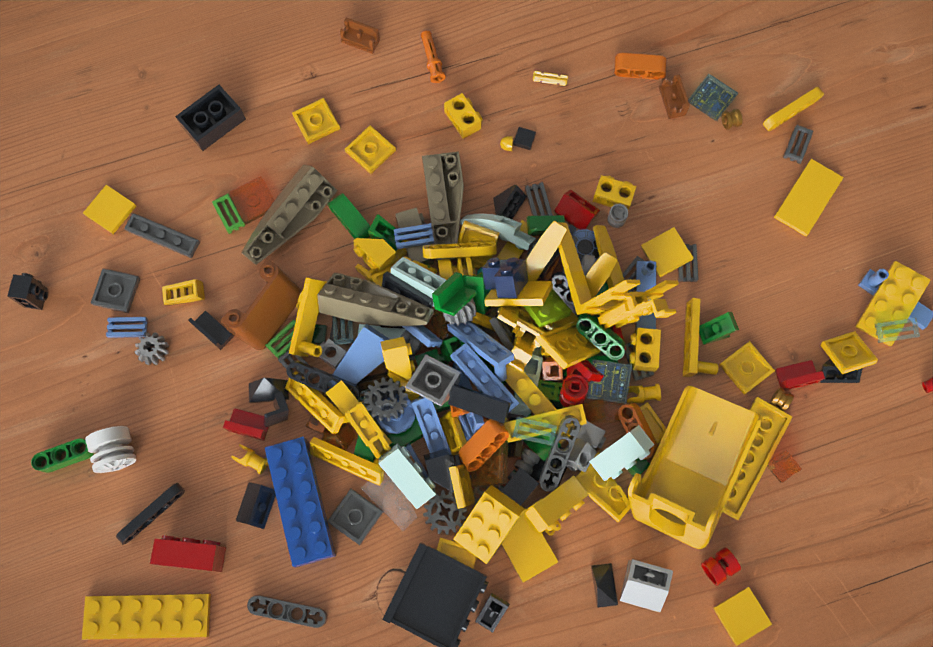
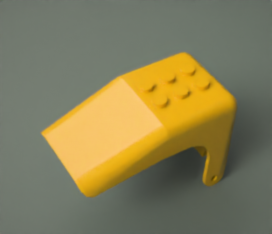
[628,386,762,549]

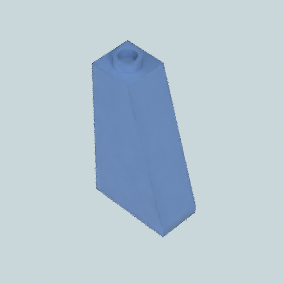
[328,324,390,389]

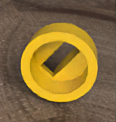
[500,136,513,151]

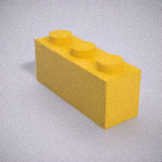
[525,476,589,533]

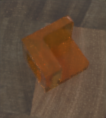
[321,423,356,451]
[767,450,802,483]

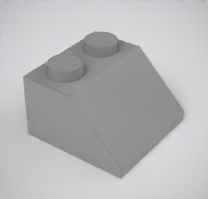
[406,355,461,406]

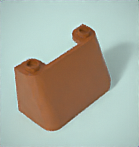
[220,259,301,350]

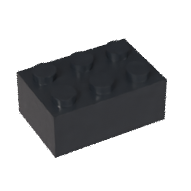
[175,84,246,151]

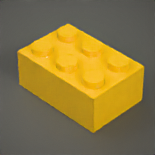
[453,485,525,564]

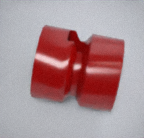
[559,374,589,408]
[701,547,741,586]

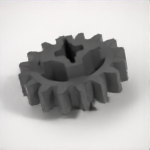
[364,377,408,422]
[423,490,467,535]

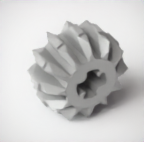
[443,299,476,325]
[134,332,169,365]

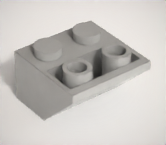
[619,559,673,612]

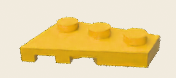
[576,452,631,522]

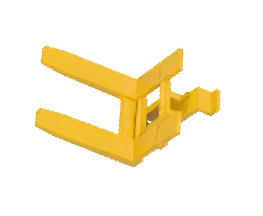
[497,221,617,372]
[558,222,679,329]

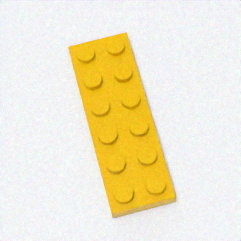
[723,397,792,520]
[82,594,211,640]

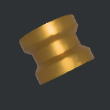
[721,109,743,130]
[770,387,795,411]

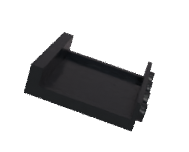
[382,542,489,647]

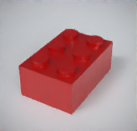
[150,535,226,572]

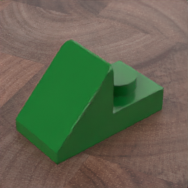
[699,312,739,345]

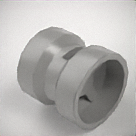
[607,204,628,228]

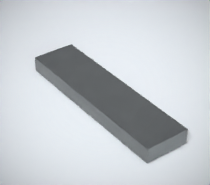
[124,213,200,258]

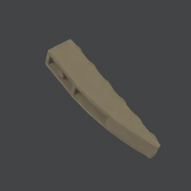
[422,151,464,262]
[241,165,338,265]
[317,272,434,326]

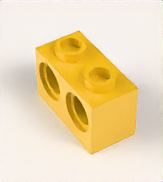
[444,93,482,139]
[592,175,637,210]
[629,327,661,372]

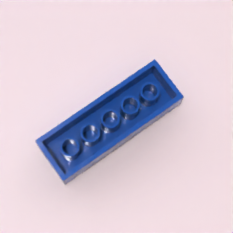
[265,436,336,568]

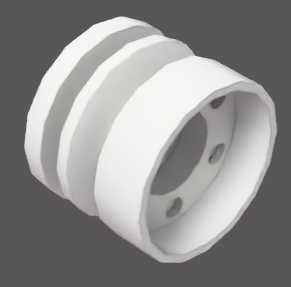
[85,426,137,473]

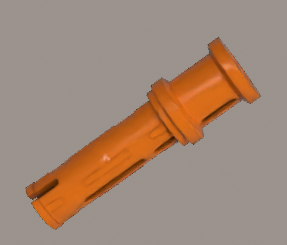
[420,31,446,83]

